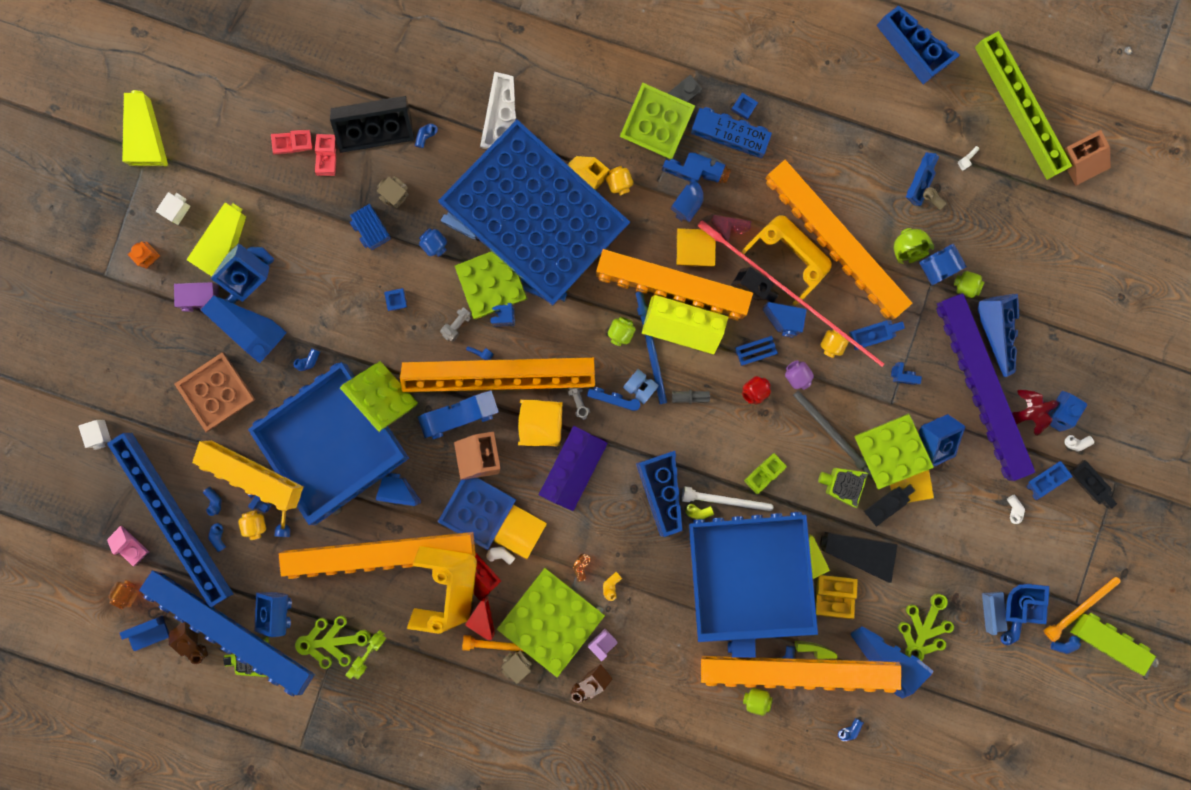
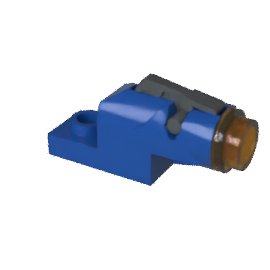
[662,151,732,184]

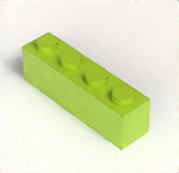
[1070,613,1156,676]

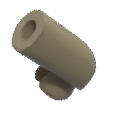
[923,187,946,210]

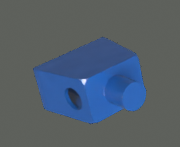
[1048,391,1087,432]

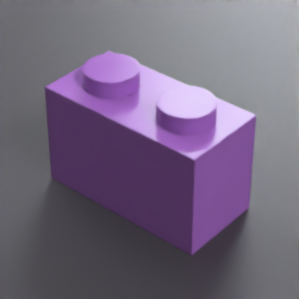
[174,282,219,312]

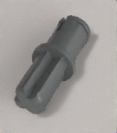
[672,389,710,404]

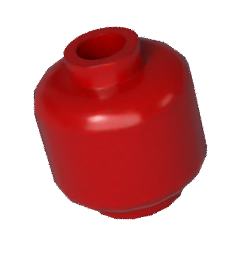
[742,376,771,405]

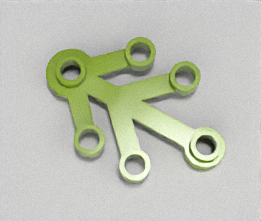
[898,593,954,661]
[295,615,371,669]
[345,630,386,680]

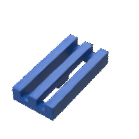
[735,336,778,366]

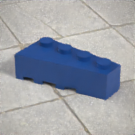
[636,451,682,537]

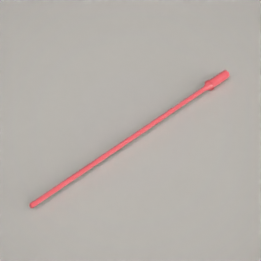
[698,220,884,367]

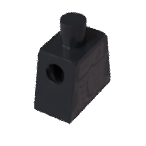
[731,267,779,303]

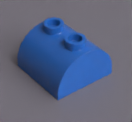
[254,592,292,637]

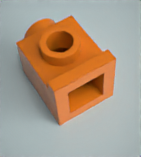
[127,241,160,269]

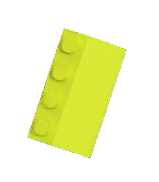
[641,295,729,355]

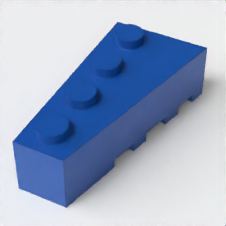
[877,5,960,85]

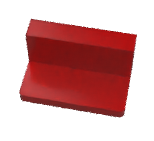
[473,553,501,600]

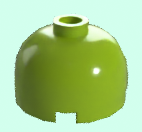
[893,228,934,264]

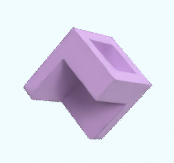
[588,628,617,661]

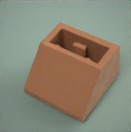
[1063,130,1111,186]
[454,432,500,480]

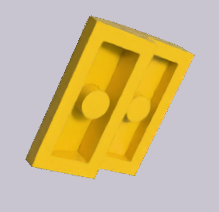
[676,228,716,267]
[890,470,934,503]
[494,505,547,559]
[815,575,858,620]

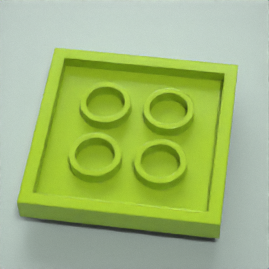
[620,82,695,159]
[455,251,528,320]
[340,361,418,432]
[854,413,934,489]

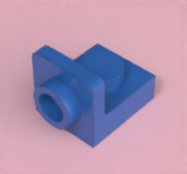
[891,362,922,385]

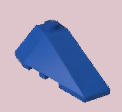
[978,294,1019,377]
[201,295,287,363]
[850,626,933,699]

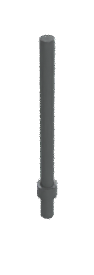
[793,390,873,480]

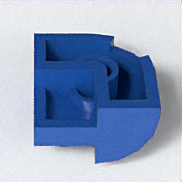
[671,178,704,223]
[1006,584,1049,624]

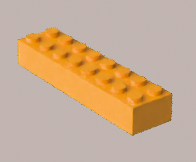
[596,249,753,321]

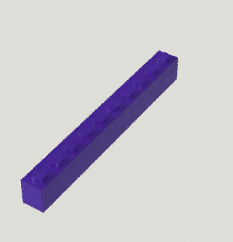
[936,293,1036,481]

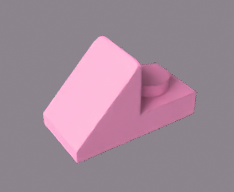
[107,526,149,566]

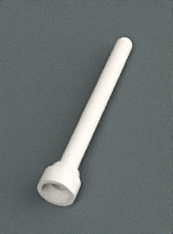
[682,486,774,511]

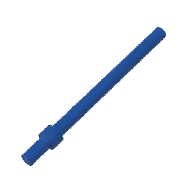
[636,292,667,404]

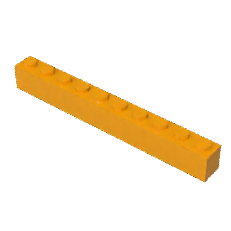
[765,160,913,320]
[400,357,595,392]
[279,532,476,579]
[701,656,901,693]

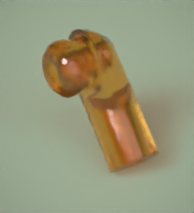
[573,553,591,582]

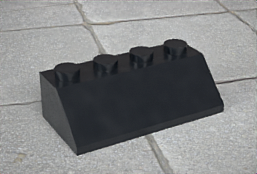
[330,96,415,153]

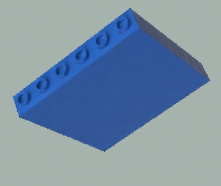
[248,362,410,525]
[689,512,818,642]

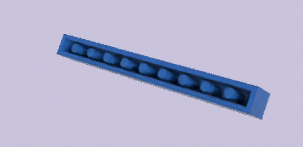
[107,433,233,608]
[139,570,315,697]

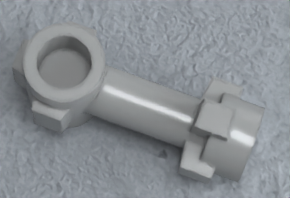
[440,307,472,342]
[568,388,590,420]

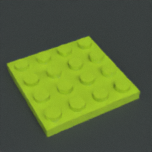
[497,568,605,677]

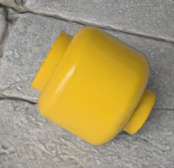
[606,166,634,196]
[820,329,849,358]
[238,510,267,540]

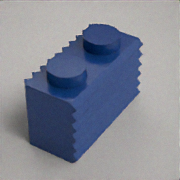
[350,204,391,250]

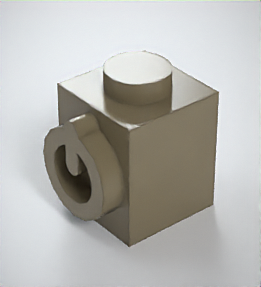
[377,176,409,209]
[501,650,533,684]

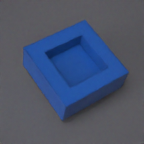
[731,93,758,120]
[384,288,408,311]

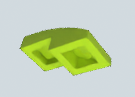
[744,453,787,494]
[795,641,837,659]

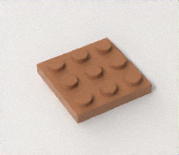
[174,352,256,432]

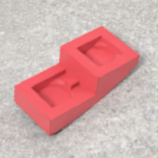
[271,130,312,155]
[315,134,336,176]

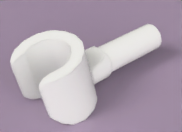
[958,146,979,171]

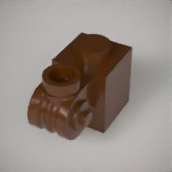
[169,622,208,664]
[570,664,613,703]

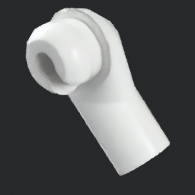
[1064,435,1094,452]
[1007,495,1025,524]
[486,547,515,565]

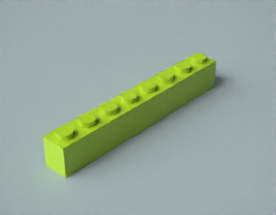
[975,31,1072,180]

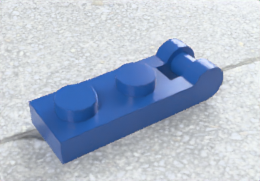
[587,387,640,411]

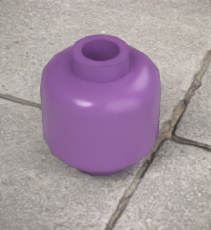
[785,360,814,390]

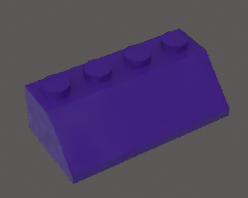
[538,426,608,511]

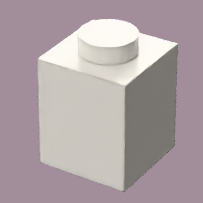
[156,192,190,225]
[79,420,111,450]

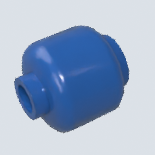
[419,228,447,257]

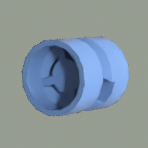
[623,369,659,405]

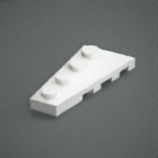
[480,72,516,149]

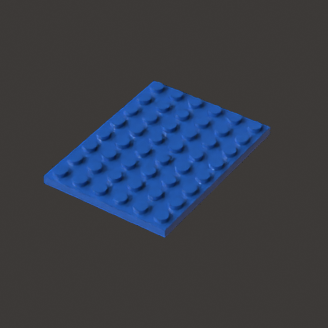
[438,119,630,306]

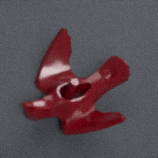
[1012,390,1059,436]

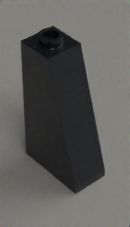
[820,532,897,583]

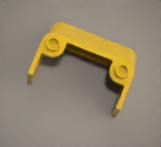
[741,215,832,306]
[407,546,477,634]

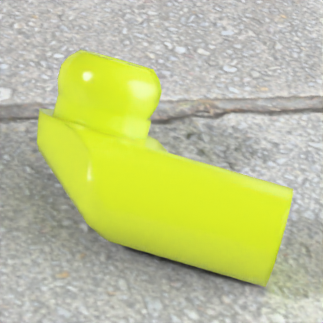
[685,504,714,520]

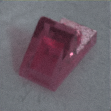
[711,215,752,242]

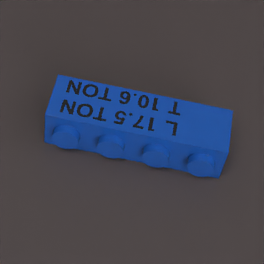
[691,107,772,159]

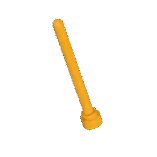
[1043,577,1120,642]
[462,635,524,652]

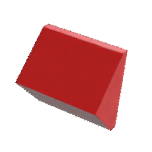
[465,595,495,640]

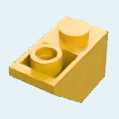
[567,156,609,190]

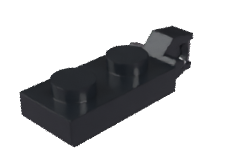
[1070,460,1117,509]
[864,484,915,527]

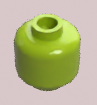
[954,271,985,298]
[608,316,636,346]
[743,688,773,716]

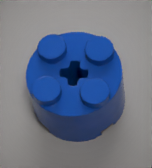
[919,243,967,286]

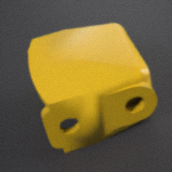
[518,400,563,446]

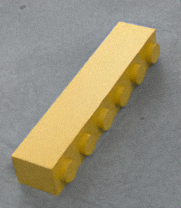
[192,440,304,511]

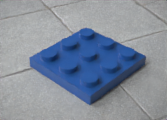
[438,478,516,550]

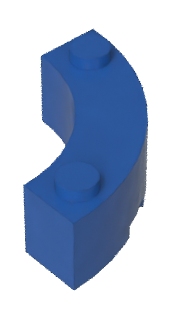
[418,391,499,440]

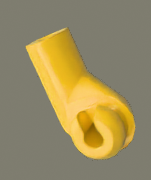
[603,572,622,601]

